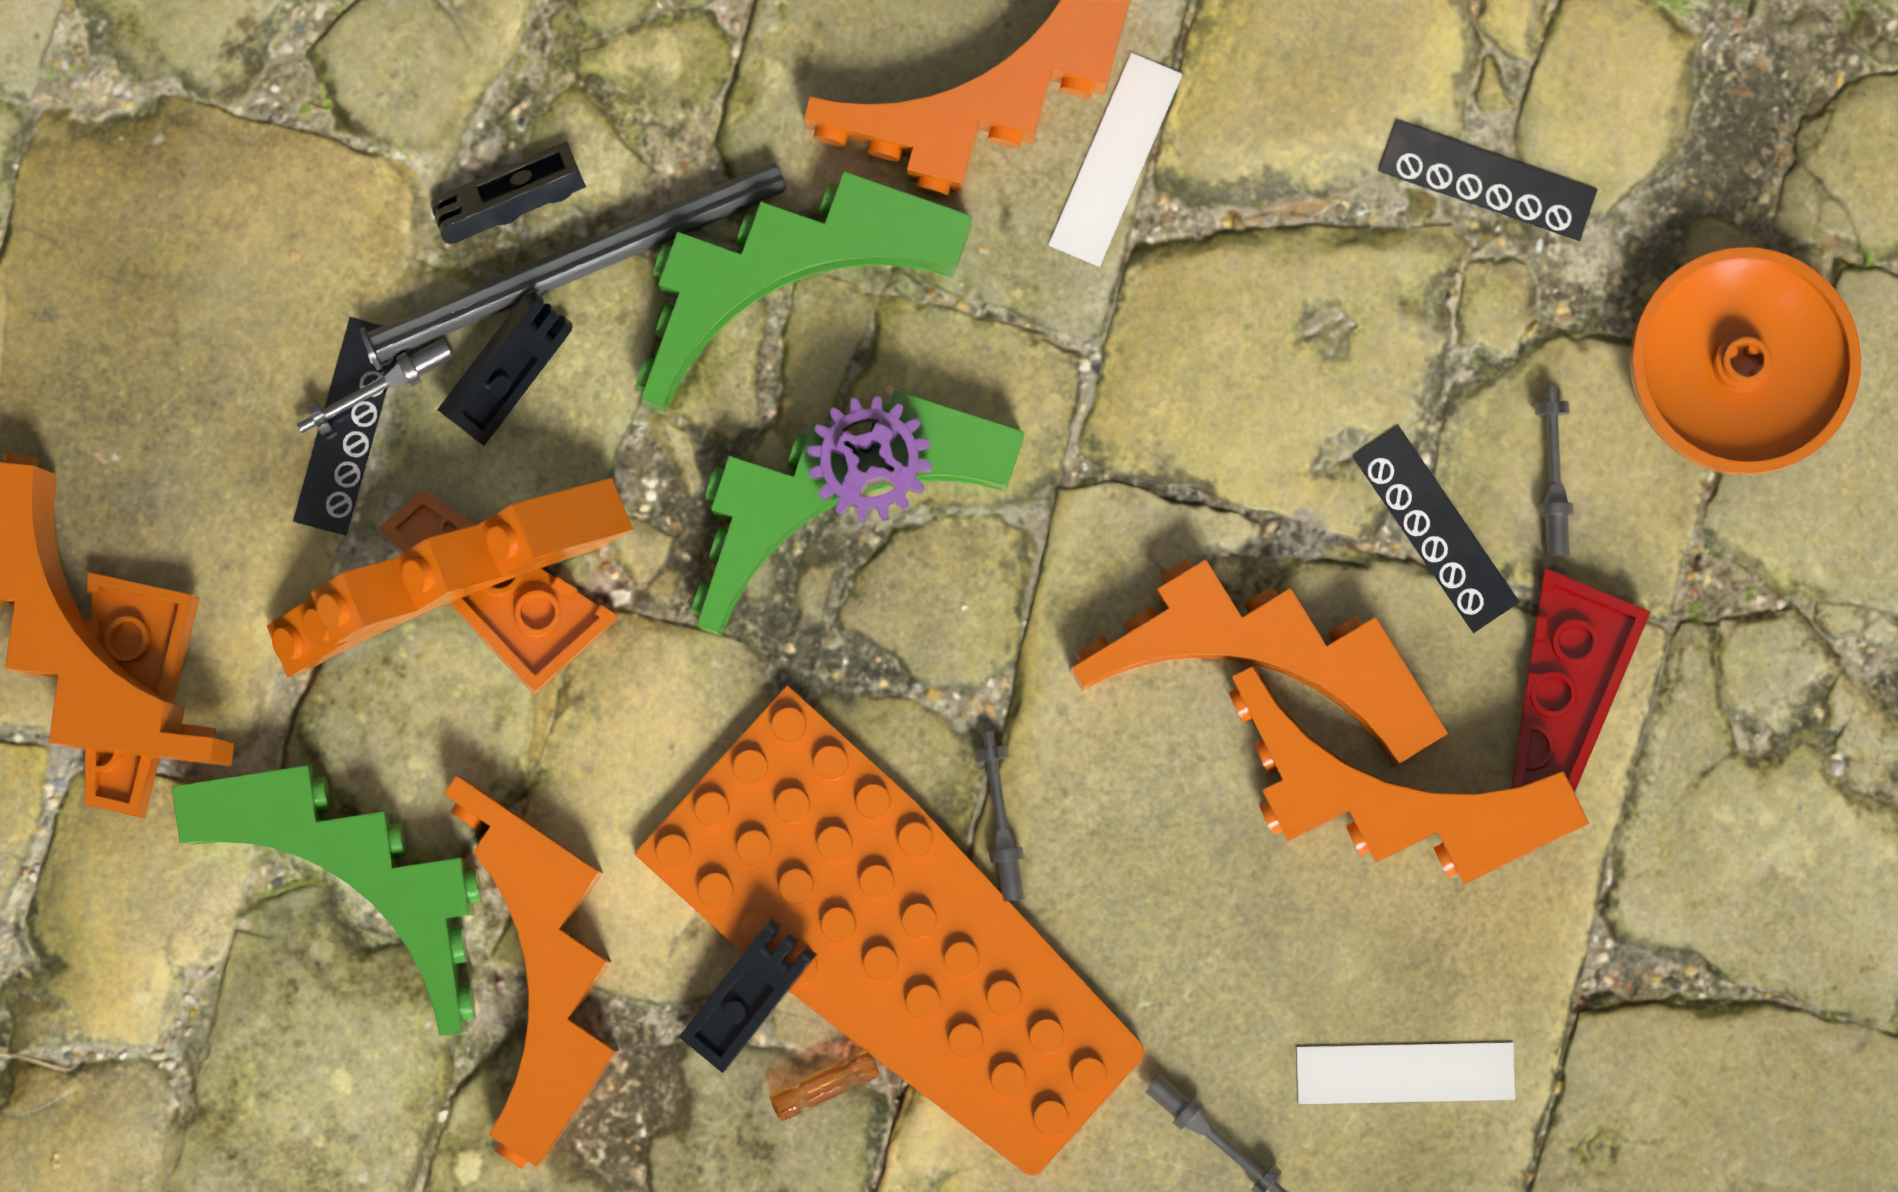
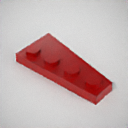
[1511,568,1651,793]

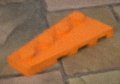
[379,490,618,695]
[84,572,200,819]

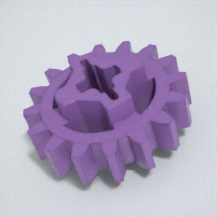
[807,396,932,523]

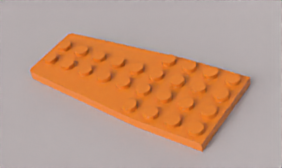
[634,685,1144,1175]

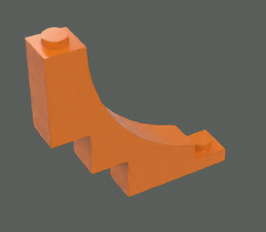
[0,453,234,766]
[444,775,619,1169]

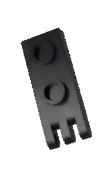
[431,141,586,244]
[437,291,573,446]
[679,918,817,1073]

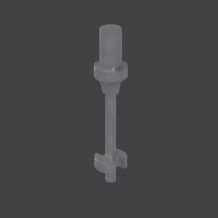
[297,339,454,435]
[1535,385,1574,556]
[974,731,1025,902]
[1145,1075,1288,1192]

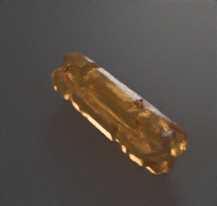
[770,1050,879,1121]

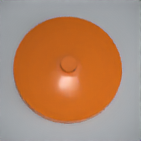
[1630,247,1861,476]

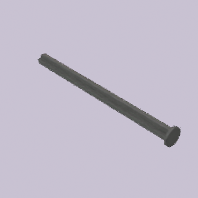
[359,162,786,371]

